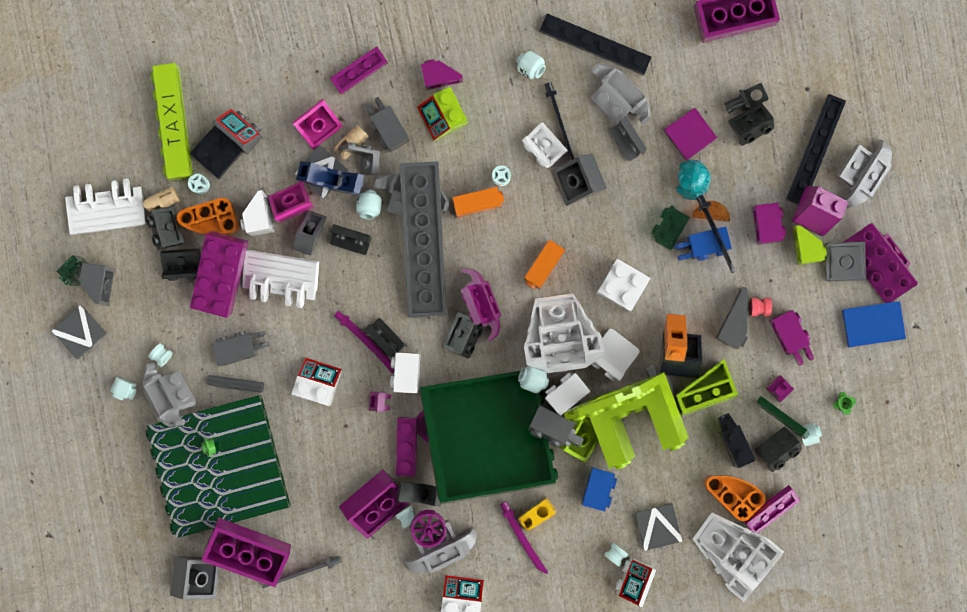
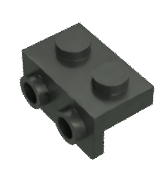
[160,248,201,281]
[755,426,802,472]

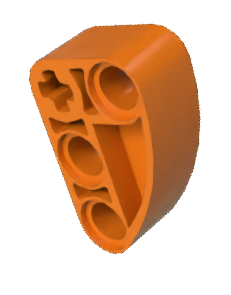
[177,198,240,235]
[704,475,765,521]

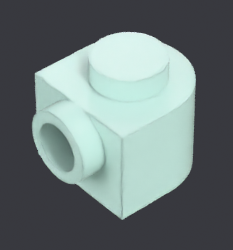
[110,376,137,400]
[802,422,822,446]

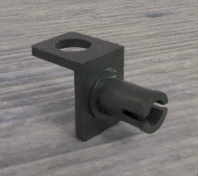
[724,83,769,114]

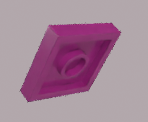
[664,108,717,161]

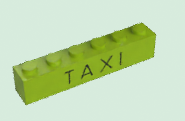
[150,63,193,181]

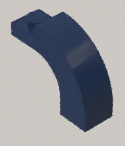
[296,161,364,195]

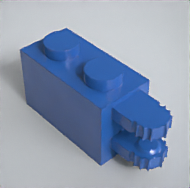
[674,226,732,261]

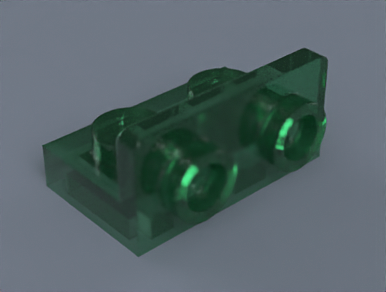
[650,205,690,251]
[56,255,87,286]

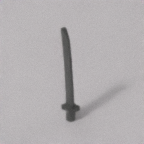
[262,555,342,589]

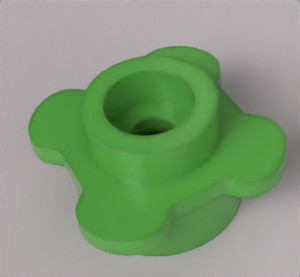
[833,392,856,415]
[201,438,216,457]

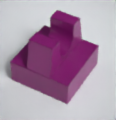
[766,375,794,402]
[369,391,391,412]

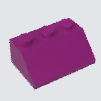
[338,469,411,539]

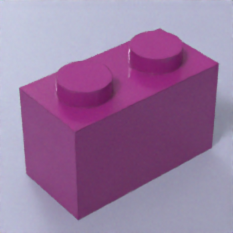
[752,202,786,245]

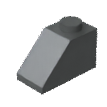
[293,210,327,256]

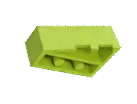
[676,359,738,417]

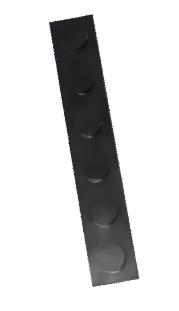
[539,13,652,75]
[785,94,846,205]

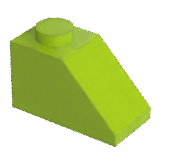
[792,225,827,265]

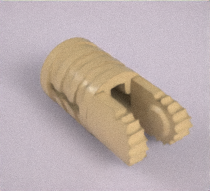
[333,125,369,160]
[142,186,180,213]

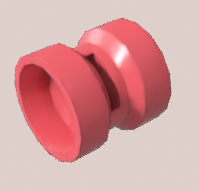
[749,298,772,317]

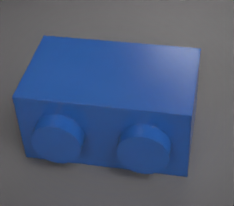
[581,467,617,512]

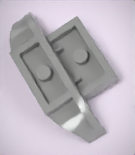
[590,64,651,125]
[837,139,892,208]
[374,173,449,216]
[143,362,196,427]
[404,519,477,574]

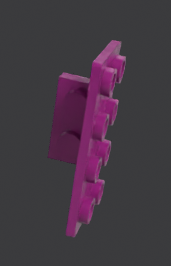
[842,222,918,303]

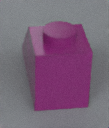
[421,59,463,90]

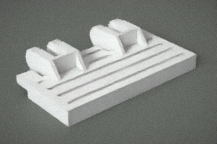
[65,179,147,235]
[242,249,319,308]

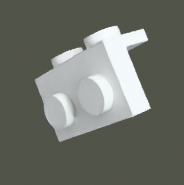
[522,122,568,168]

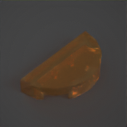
[691,200,730,222]

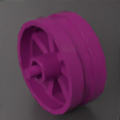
[410,509,446,547]

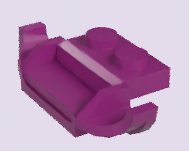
[461,268,502,341]

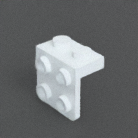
[590,329,640,382]

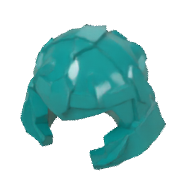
[677,159,711,200]

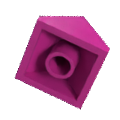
[292,99,343,150]
[268,182,314,223]

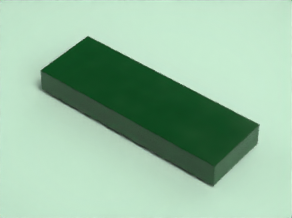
[757,396,810,440]

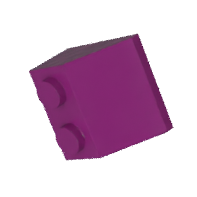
[792,186,848,236]

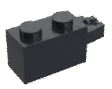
[718,413,756,468]

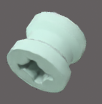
[492,165,511,186]
[188,174,210,195]
[148,343,173,367]
[395,506,415,529]
[604,543,629,567]

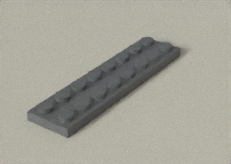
[400,161,447,317]

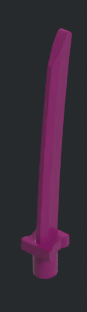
[334,310,394,373]
[500,501,548,574]

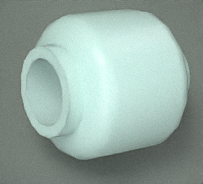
[517,51,546,79]
[356,190,382,220]
[518,366,549,394]

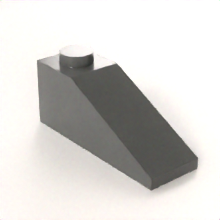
[715,287,748,349]

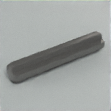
[207,375,264,393]

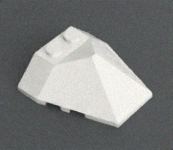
[524,293,605,373]
[693,513,784,602]

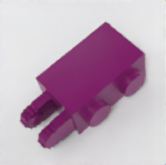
[769,310,814,366]

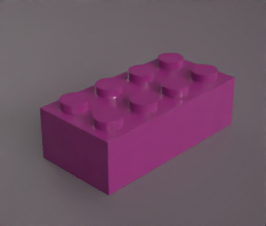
[693,0,780,43]
[190,231,249,318]
[201,518,291,587]

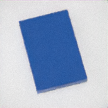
[842,301,906,347]

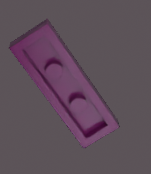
[330,47,388,95]
[396,417,418,476]
[744,485,800,534]

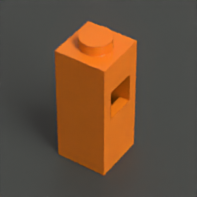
[452,187,504,218]
[524,239,565,290]
[664,314,687,361]

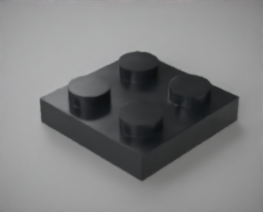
[190,125,244,179]

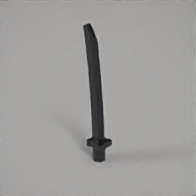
[544,82,574,160]
[696,195,735,273]

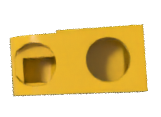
[518,497,556,532]

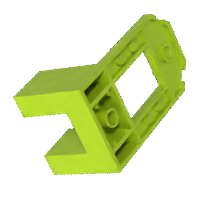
[564,373,689,470]

